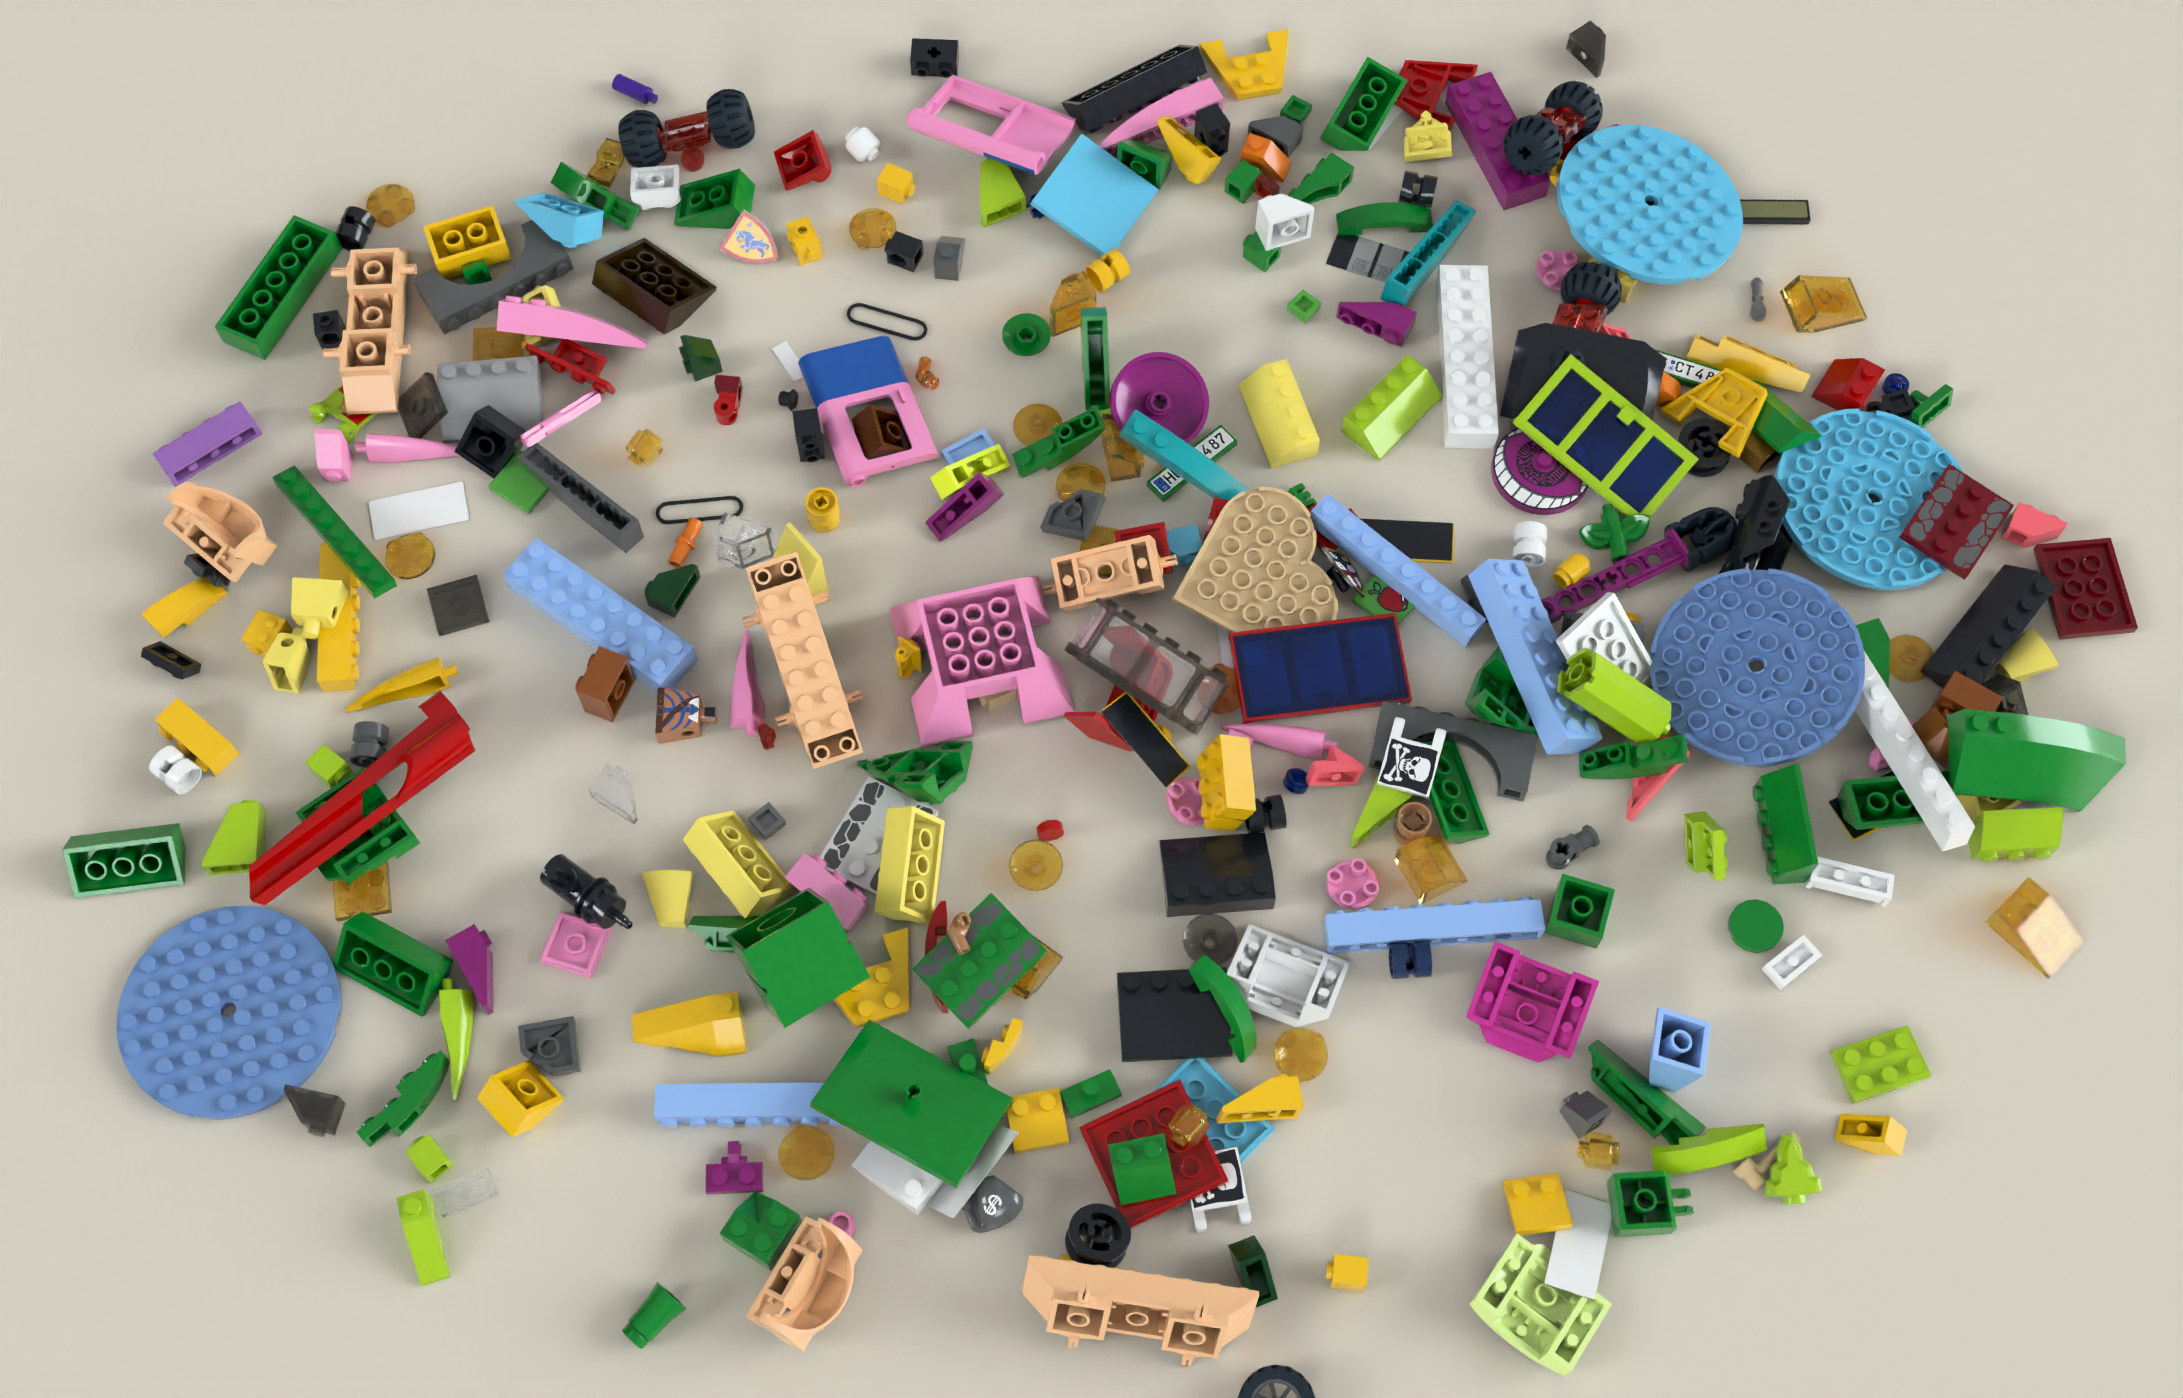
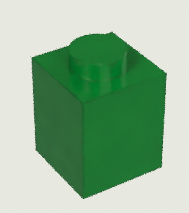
[1224,160,1262,204]

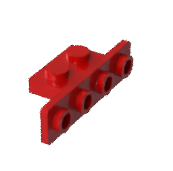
[525,339,616,395]

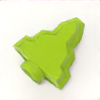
[1765,1134,1823,1204]

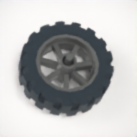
[1238,1364,1315,1398]

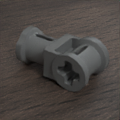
[1546,825,1600,870]

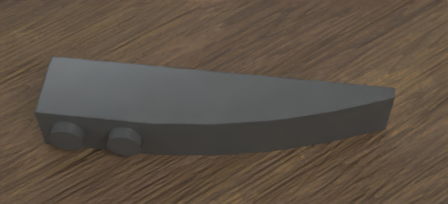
[517,443,644,553]

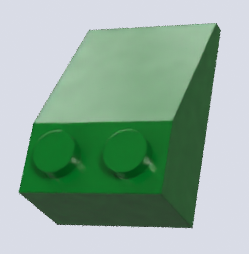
[674,168,755,229]

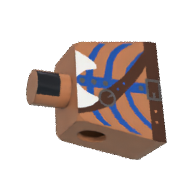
[655,688,717,743]

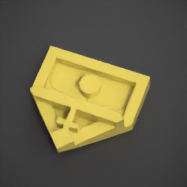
[1404,110,1453,162]

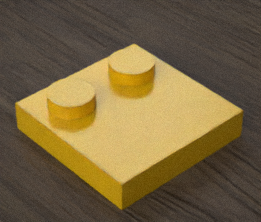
[1007,1087,1069,1154]
[1502,1173,1573,1236]

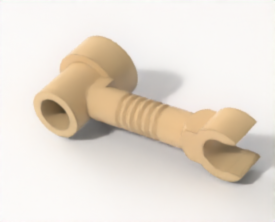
[1732,1131,1801,1191]

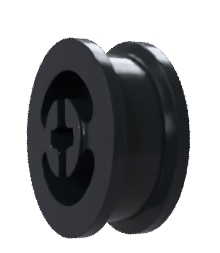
[1675,418,1731,477]
[1065,1204,1131,1268]

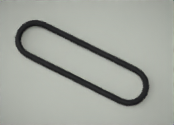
[847,303,927,341]
[656,496,743,524]

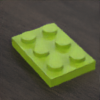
[1830,1025,1932,1104]

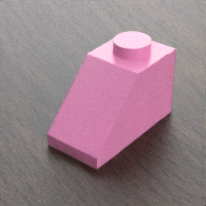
[314,429,353,483]

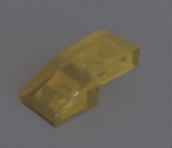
[587,138,625,187]

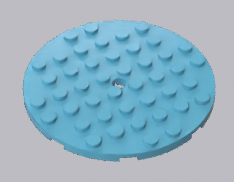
[1556,125,1743,285]
[1775,409,1963,590]

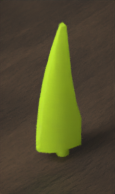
[439,978,474,1101]

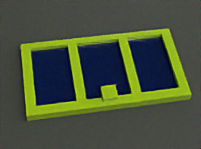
[1513,354,1699,517]

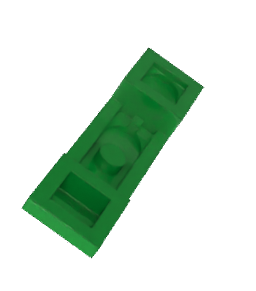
[1336,202,1433,236]
[1188,955,1256,1063]

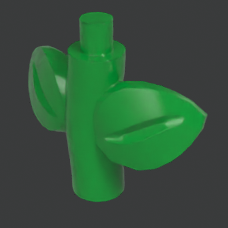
[1579,504,1650,563]

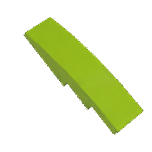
[1651,1124,1767,1175]

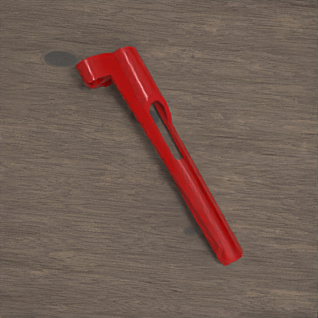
[249,691,475,905]

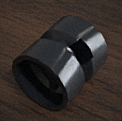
[1399,171,1438,208]
[335,206,376,251]
[1245,794,1287,834]

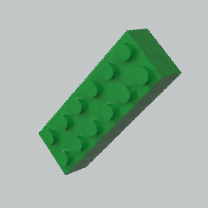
[215,215,343,360]

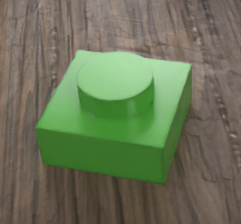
[1287,290,1321,323]

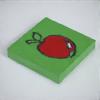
[1352,575,1415,628]

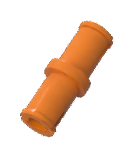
[667,517,704,568]

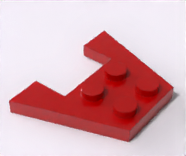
[1394,60,1478,132]

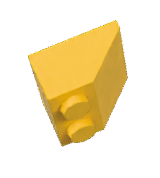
[477,1060,564,1138]

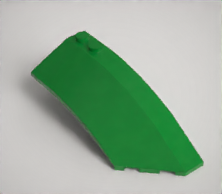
[1948,709,2126,812]

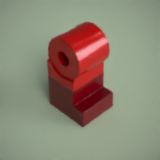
[713,375,743,425]

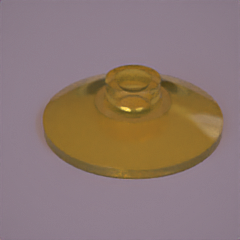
[1013,404,1062,446]
[1889,635,1933,682]
[1009,840,1063,891]

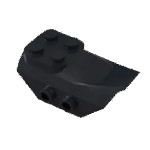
[1718,475,1793,574]

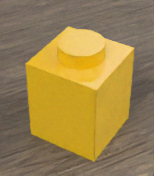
[876,163,915,205]
[1325,1254,1369,1292]

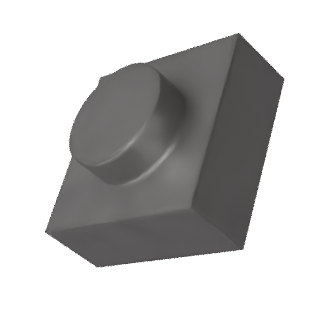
[748,802,786,840]

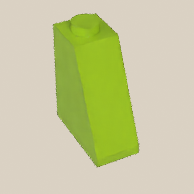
[980,158,1026,228]
[202,800,266,875]

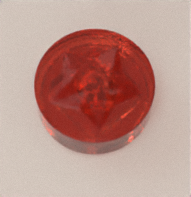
[681,147,705,172]
[756,723,776,750]

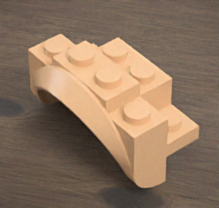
[163,482,277,583]
[745,1216,863,1352]

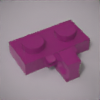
[705,1141,763,1195]

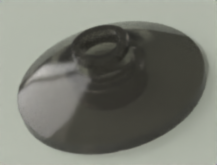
[1183,914,1237,965]

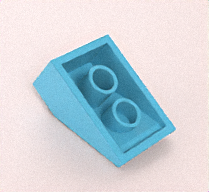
[515,192,604,248]

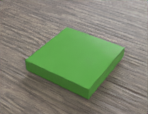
[488,450,550,514]

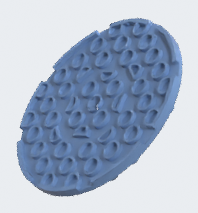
[1650,568,1865,766]
[117,906,341,1120]

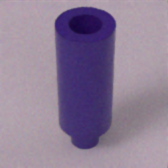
[612,74,658,104]

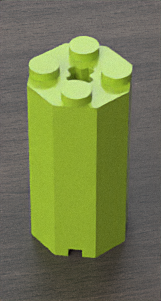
[1557,647,1671,745]

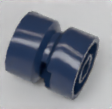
[1389,942,1432,979]

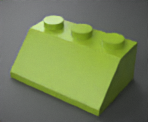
[1968,807,2064,862]

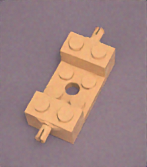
[1042,535,1178,612]

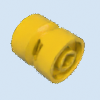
[1085,248,1130,293]
[805,487,841,533]

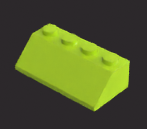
[1341,354,1442,461]

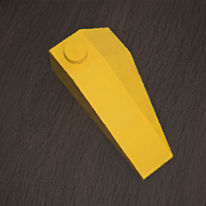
[632,991,747,1057]

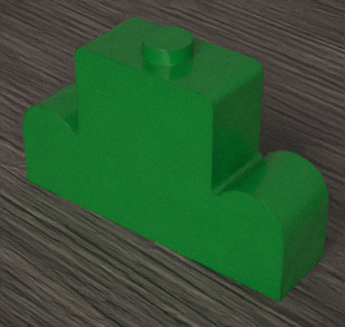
[1080,307,1110,410]

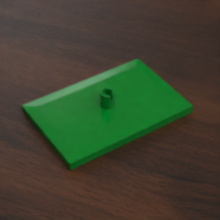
[810,1020,1013,1189]

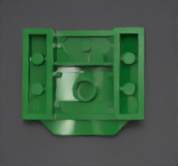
[295,767,420,885]

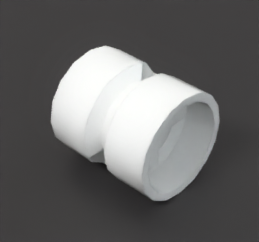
[1512,521,1548,568]
[149,745,202,795]

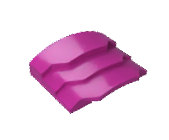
[1466,941,1599,1063]

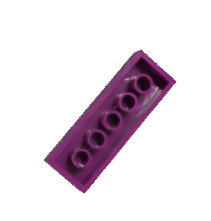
[1445,72,1551,211]

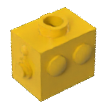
[786,216,823,266]
[241,609,293,657]

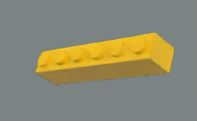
[317,543,361,692]

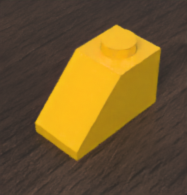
[1834,1114,1907,1156]

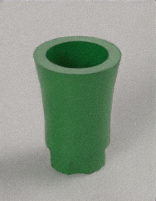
[622,1282,687,1349]

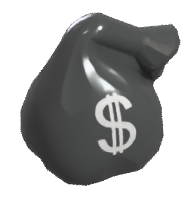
[961,1175,1023,1233]

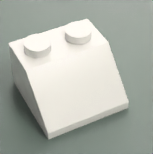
[1255,194,1315,251]

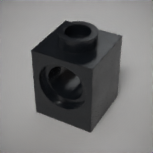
[884,231,924,272]
[313,310,345,350]

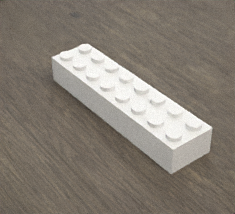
[1436,265,1499,449]

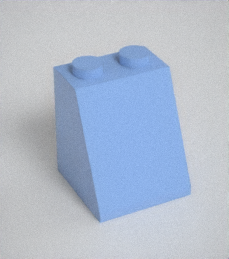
[1649,1007,1711,1093]

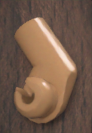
[948,912,971,955]

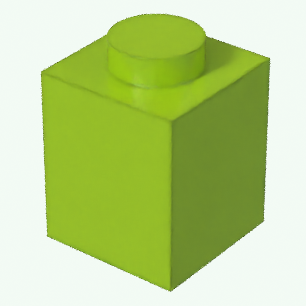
[305,744,353,788]
[405,1134,454,1183]

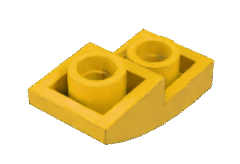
[981,1018,1023,1074]

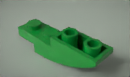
[550,162,641,230]
[1012,406,1106,478]
[1579,734,1688,779]
[356,1050,450,1147]

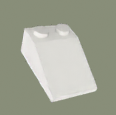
[851,1141,944,1216]

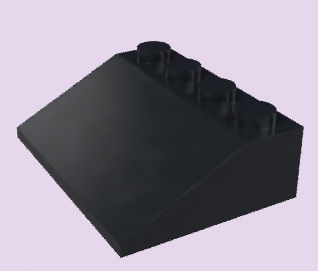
[1159,832,1276,917]
[1117,967,1232,1062]

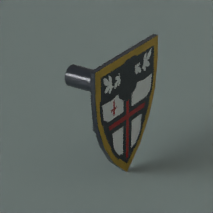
[1322,547,1365,598]

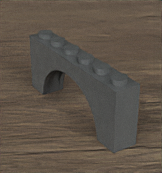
[413,220,573,334]
[1368,701,1538,801]

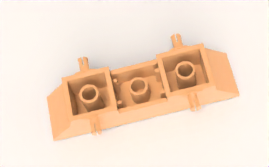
[323,247,417,415]
[742,551,863,769]
[1022,1255,1259,1367]

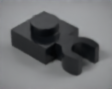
[1866,388,1915,417]
[184,553,230,587]

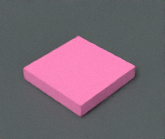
[540,911,612,979]

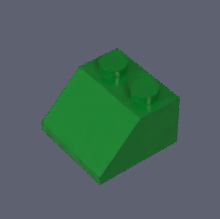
[1117,138,1172,190]
[1108,1133,1177,1206]

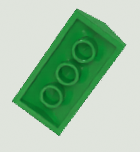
[1751,380,1821,453]
[1422,740,1490,844]

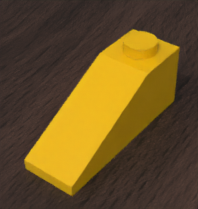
[1157,115,1221,184]
[1216,1074,1304,1124]

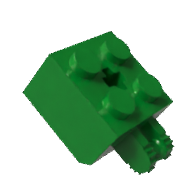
[1607,1171,1694,1237]

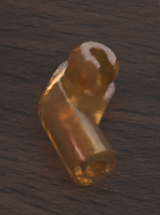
[916,357,940,390]

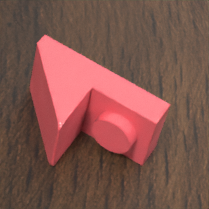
[1305,746,1364,786]

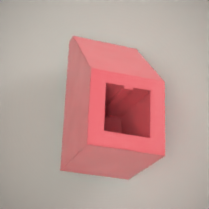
[2001,502,2067,548]

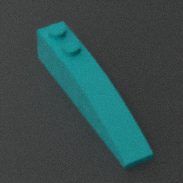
[1380,200,1476,306]
[1117,409,1249,500]

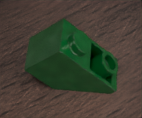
[678,335,723,382]

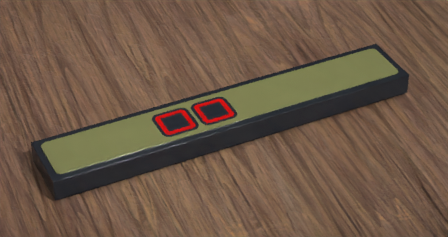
[1740,199,1811,224]

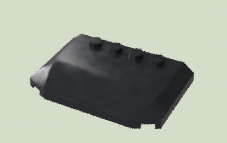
[1500,322,1666,442]

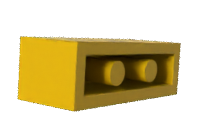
[154,698,239,776]

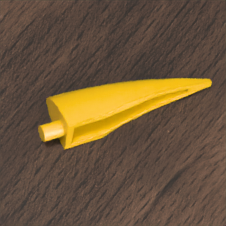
[345,656,459,713]

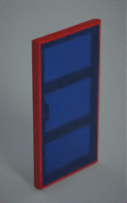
[1228,613,1412,724]

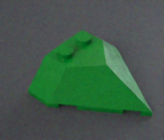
[1465,646,1538,735]
[857,741,973,805]

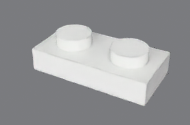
[1762,935,1822,990]

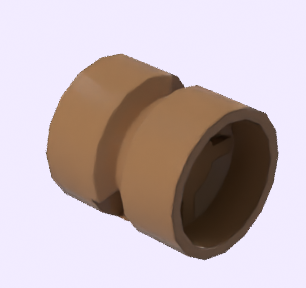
[1393,802,1432,847]

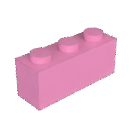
[784,853,871,931]

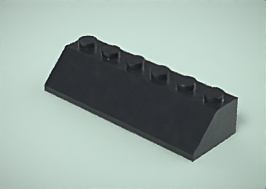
[1062,44,1207,133]
[1920,564,2057,688]

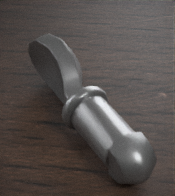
[1750,277,1766,321]

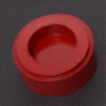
[1036,820,1064,841]

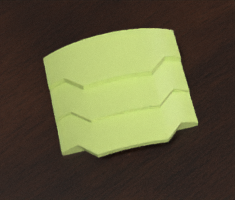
[1470,1233,1612,1376]

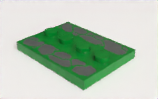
[912,893,1049,1029]

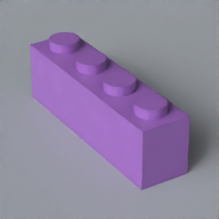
[153,401,262,487]

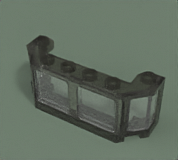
[1064,597,1231,735]

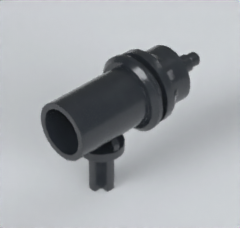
[540,854,633,929]

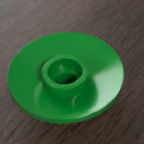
[1002,313,1051,356]

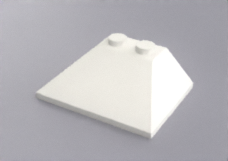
[1227,924,1350,1027]

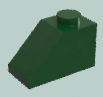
[644,564,700,618]
[1228,1235,1278,1308]

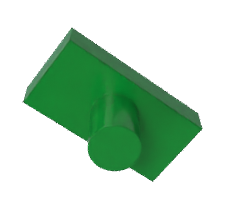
[1910,384,1953,428]
[947,1038,988,1084]
[1060,1069,1122,1119]

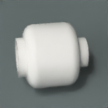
[845,126,880,162]

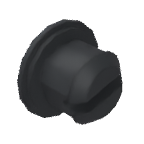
[778,389,798,411]

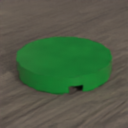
[1728,899,1784,953]

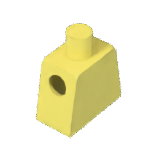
[291,577,348,639]
[263,627,311,694]

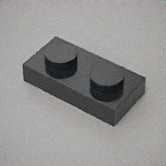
[141,641,201,680]

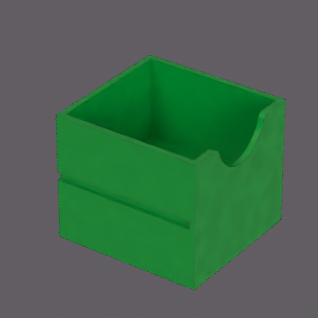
[726,888,870,1028]

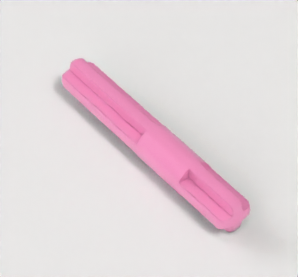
[521,389,601,447]

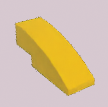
[141,577,228,639]

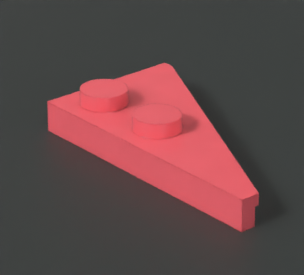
[1626,736,1690,822]

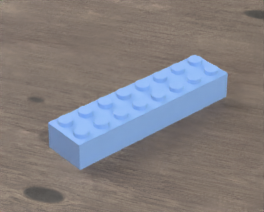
[502,538,698,692]
[1468,559,1603,755]

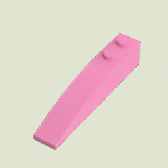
[1098,77,1224,157]
[497,296,648,349]

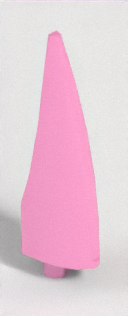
[356,433,460,463]
[730,629,765,736]
[1221,724,1338,760]

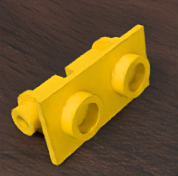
[894,636,923,679]

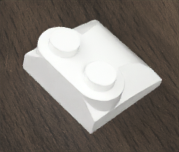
[630,164,681,210]

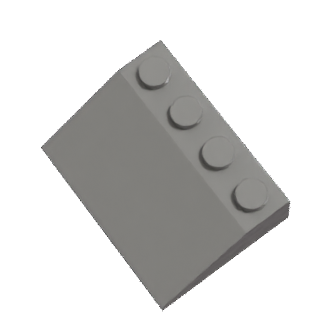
[437,356,543,443]

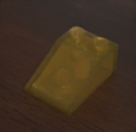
[1780,275,1867,333]
[1985,877,2084,978]

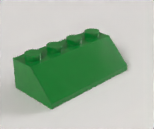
[1320,57,1408,151]
[1752,764,1819,885]
[1837,771,1957,830]
[62,823,185,898]
[333,911,453,1017]

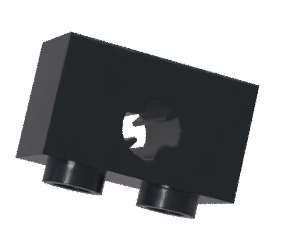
[910,38,959,78]
[1194,103,1230,157]
[792,408,825,462]

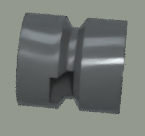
[349,721,389,768]

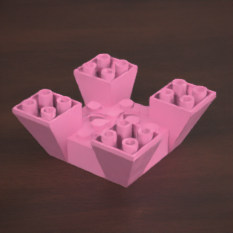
[889,576,1074,747]

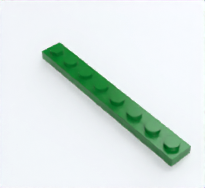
[272,465,397,599]

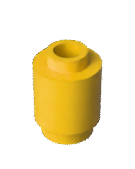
[1552,552,1590,589]

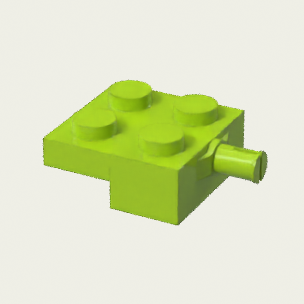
[1684,811,1728,881]

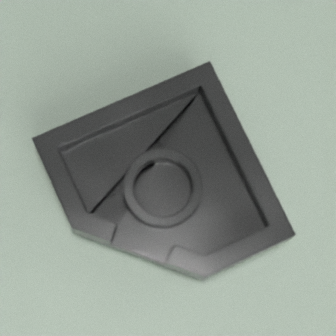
[1040,489,1106,542]
[518,1016,581,1077]

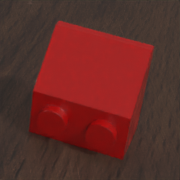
[1811,358,1885,411]

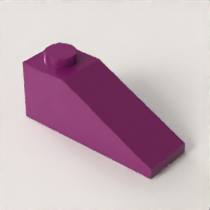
[925,472,1004,542]
[445,924,493,1015]

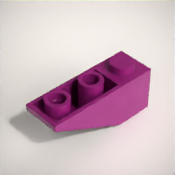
[1336,302,1417,347]

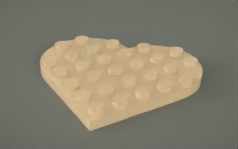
[1172,487,1338,656]

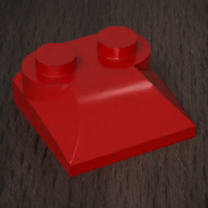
[774,130,832,191]

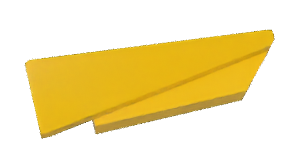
[1685,333,1811,392]

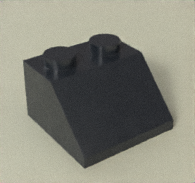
[454,405,526,479]

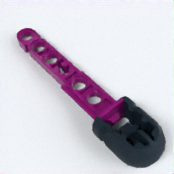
[1541,507,1737,624]

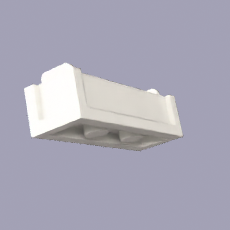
[1805,856,1895,907]

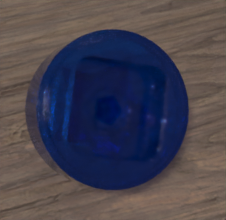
[1882,373,1909,394]
[1283,768,1309,794]

